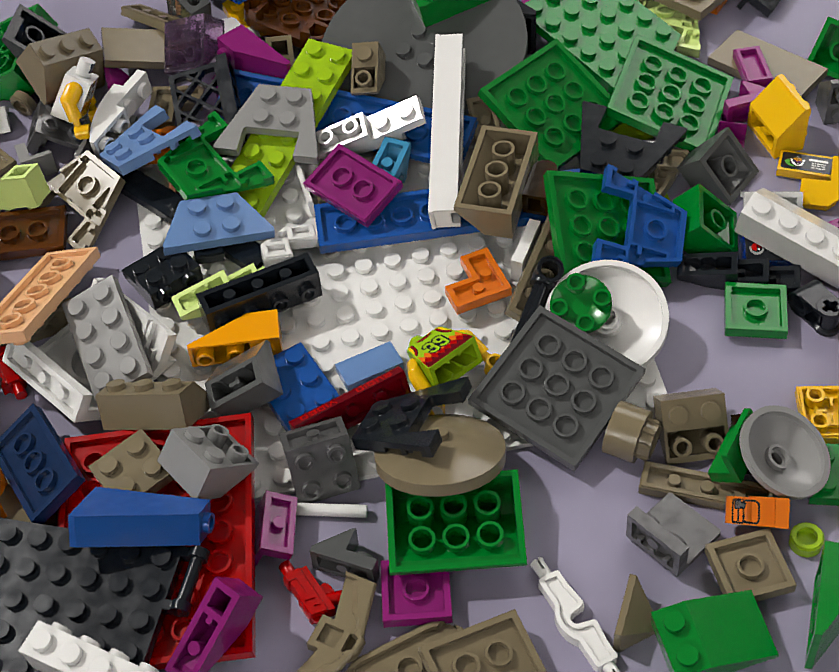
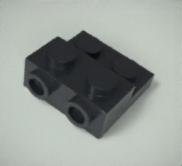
[122,246,203,310]

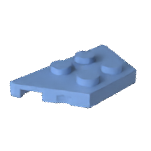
[163,192,275,256]

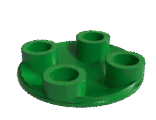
[550,273,612,334]

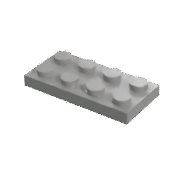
[62,275,154,403]

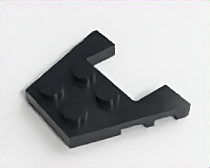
[580,101,688,178]
[351,377,472,458]

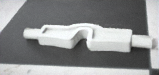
[530,557,621,672]

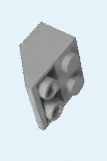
[157,424,259,499]

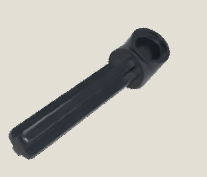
[509,255,564,345]

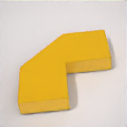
[800,156,839,211]

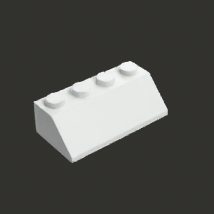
[734,188,839,289]

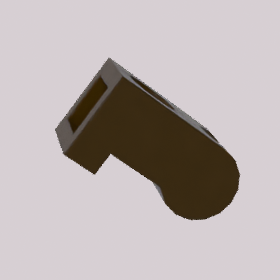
[522,160,558,216]

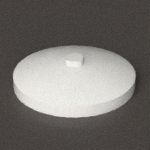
[545,260,669,367]

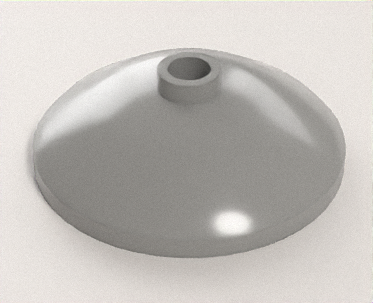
[740,405,831,500]

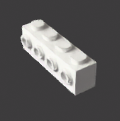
[18,620,159,672]

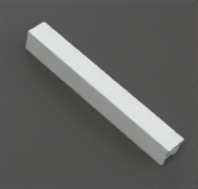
[428,33,466,229]

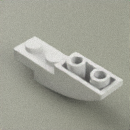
[89,69,153,162]
[316,95,426,158]

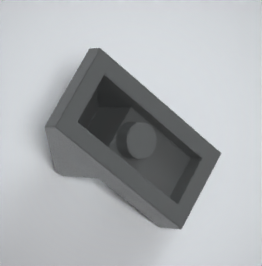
[309,528,380,583]

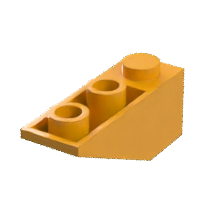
[187,309,283,367]

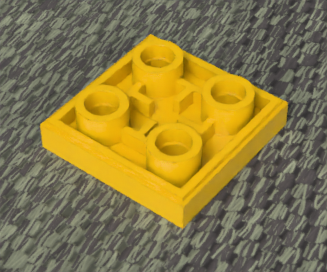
[795,386,839,444]

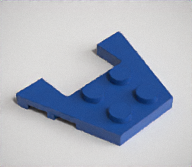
[591,164,687,267]

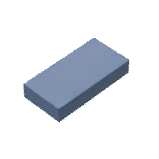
[335,341,404,391]

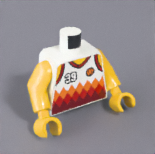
[50,56,99,140]

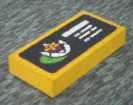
[776,149,833,181]

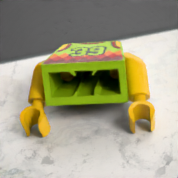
[407,327,501,415]

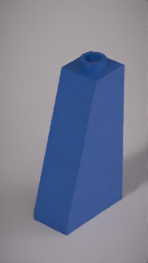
[68,487,215,548]

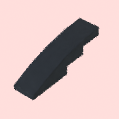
[676,252,801,295]

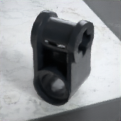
[787,280,839,337]

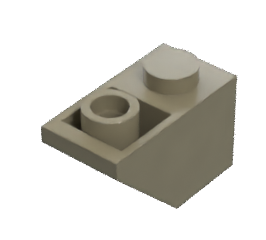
[351,41,386,95]

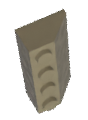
[454,125,539,239]

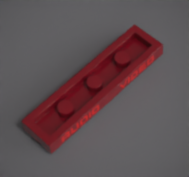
[288,366,411,430]

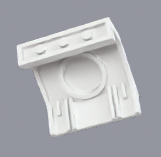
[2,278,177,423]

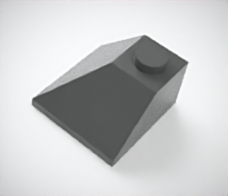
[677,127,759,206]

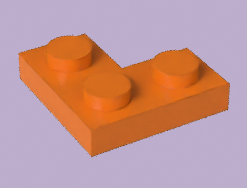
[445,247,512,315]

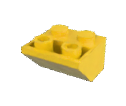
[747,74,811,159]

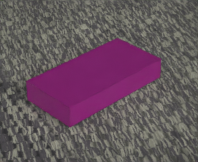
[733,46,774,87]

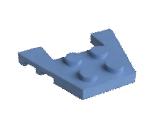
[99,105,202,176]

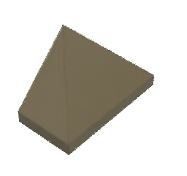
[613,574,655,652]

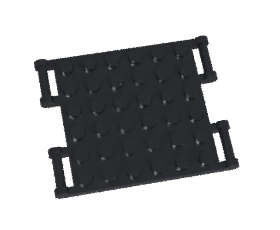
[0,518,210,672]

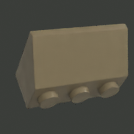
[16,28,105,105]
[95,378,210,430]

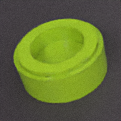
[788,522,824,558]

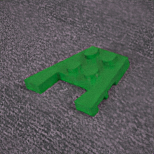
[157,111,274,200]

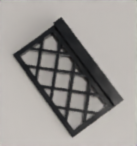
[168,53,248,158]

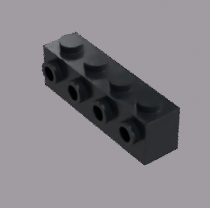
[196,252,323,333]

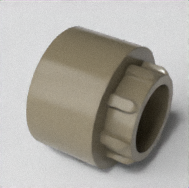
[602,400,662,464]

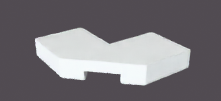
[260,224,318,268]

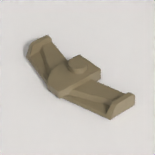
[297,571,377,672]

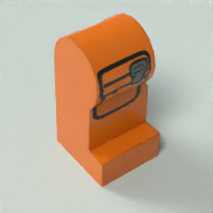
[725,496,790,529]

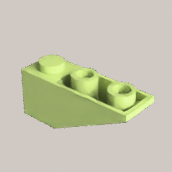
[0,163,51,211]

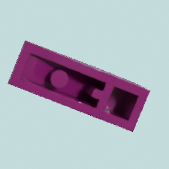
[217,24,291,79]
[165,577,263,672]

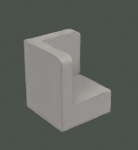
[14,142,58,177]

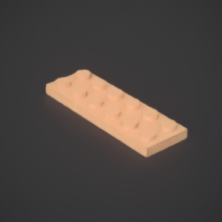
[0,246,101,345]

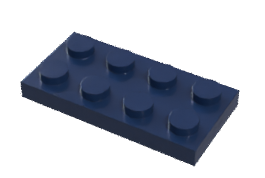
[0,403,86,524]

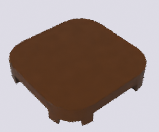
[244,0,347,49]

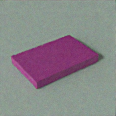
[303,144,404,228]

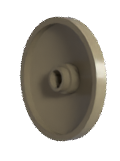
[374,414,506,497]

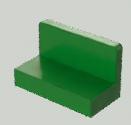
[707,408,753,483]

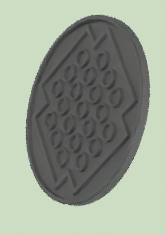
[322,0,528,116]

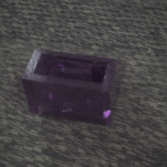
[164,13,224,74]

